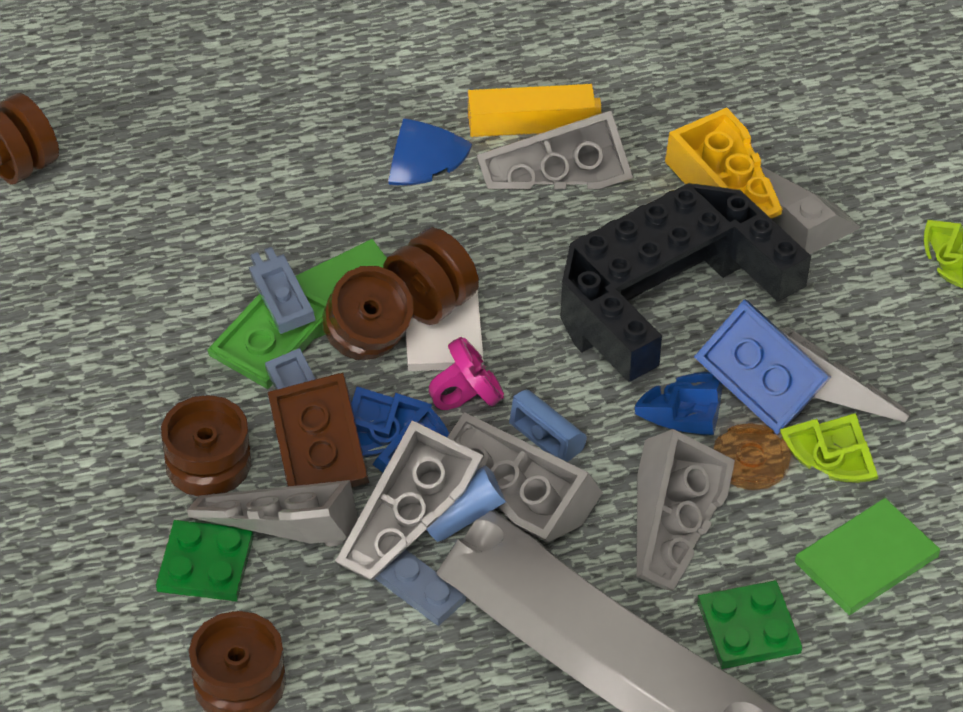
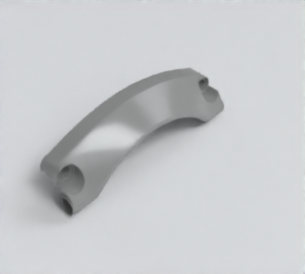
[436,511,784,712]

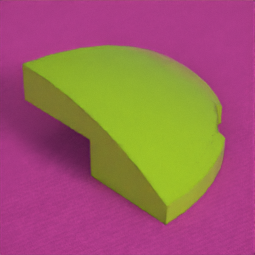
[924,220,963,288]
[780,413,879,483]

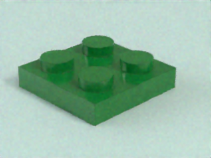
[156,520,254,602]
[697,580,802,669]

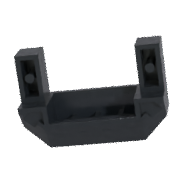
[560,183,811,382]

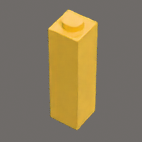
[468,84,601,137]

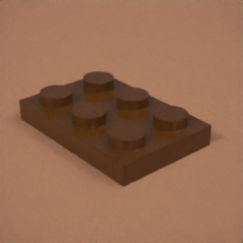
[268,372,370,487]

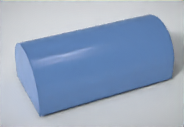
[509,390,587,462]
[426,465,506,542]

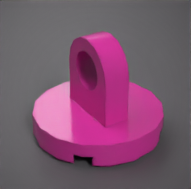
[428,337,504,410]

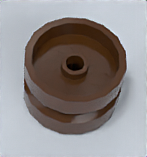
[0,93,59,185]
[383,227,479,325]
[322,266,414,360]
[161,395,251,496]
[189,611,286,712]

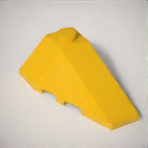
[665,107,783,219]

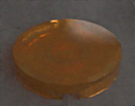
[714,423,791,490]

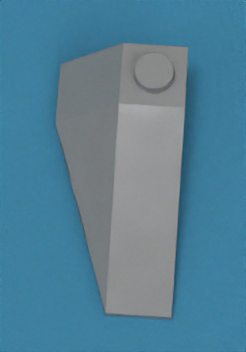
[476,110,633,189]
[761,166,860,254]
[780,327,912,422]
[447,412,603,542]
[335,420,484,581]
[637,429,735,591]
[187,480,358,546]

